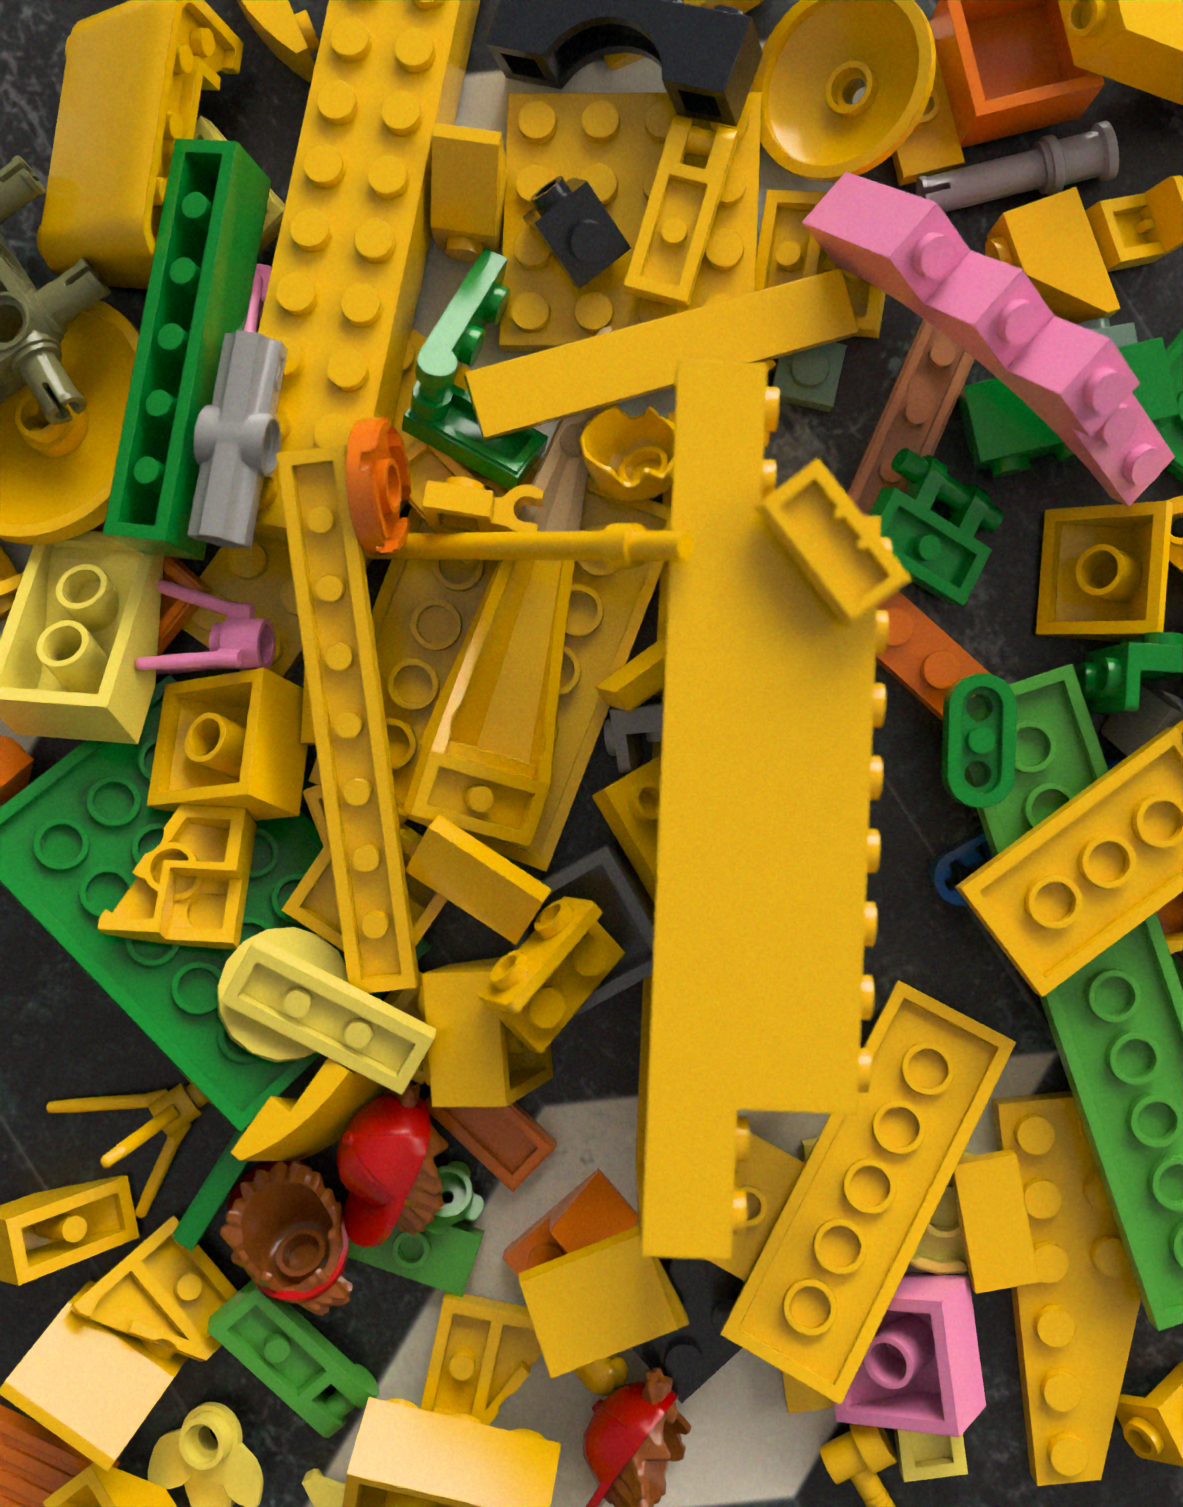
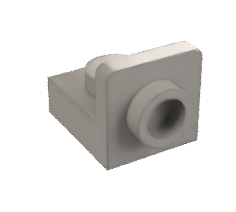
[604,695,664,773]

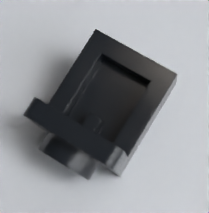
[523,176,631,289]

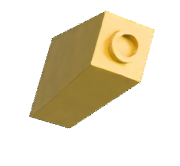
[1058,0,1183,105]

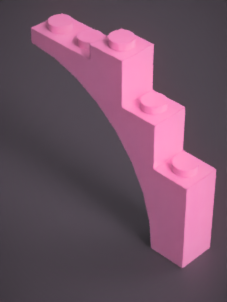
[802,172,1175,507]

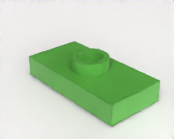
[348,1222,485,1297]

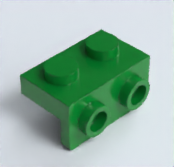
[1076,632,1183,715]

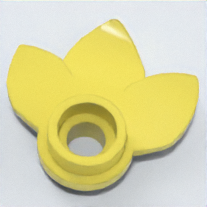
[148,1402,263,1507]

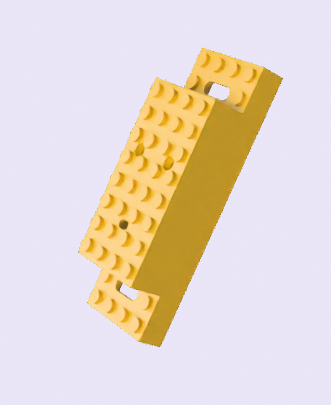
[635,360,892,1260]

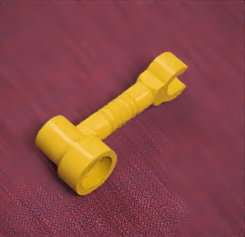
[819,1423,898,1507]

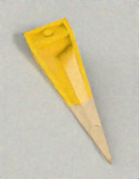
[403,326,612,847]

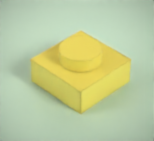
[894,1429,968,1482]

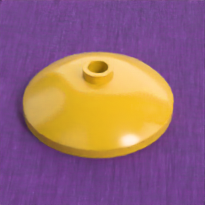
[751,0,936,182]

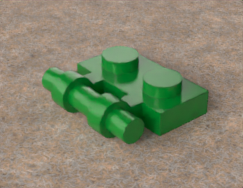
[868,447,1004,606]

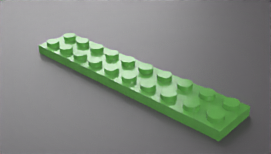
[942,664,1183,1331]

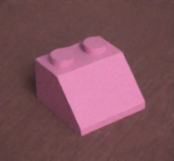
[834,1272,986,1437]

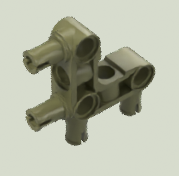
[0,155,111,425]

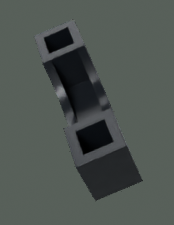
[485,0,763,127]

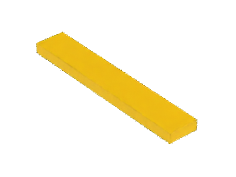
[464,268,859,441]

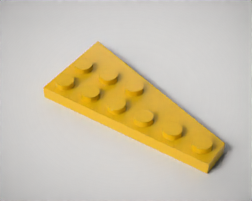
[992,1091,1141,1486]

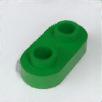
[941,673,1017,808]

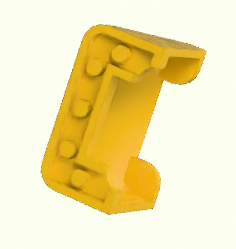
[37,0,244,289]

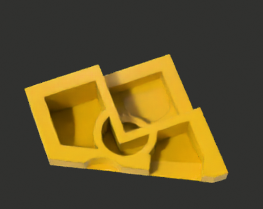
[97,804,257,950]

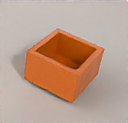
[929,0,1105,148]

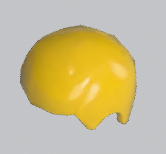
[579,404,675,501]

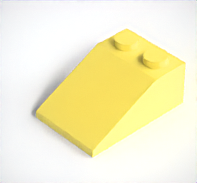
[0,531,164,744]

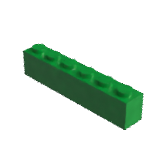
[103,139,271,561]

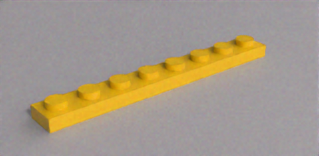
[276,445,420,993]

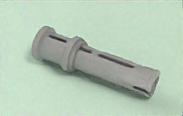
[916,120,1119,213]

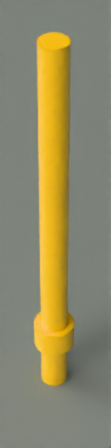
[363,523,694,568]

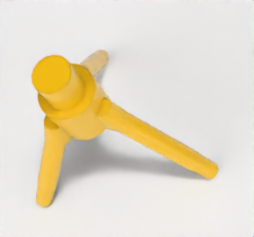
[46,1083,208,1218]

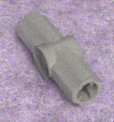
[187,330,288,549]

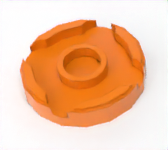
[346,417,411,555]

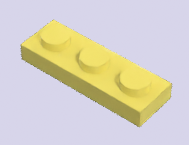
[219,936,436,1095]

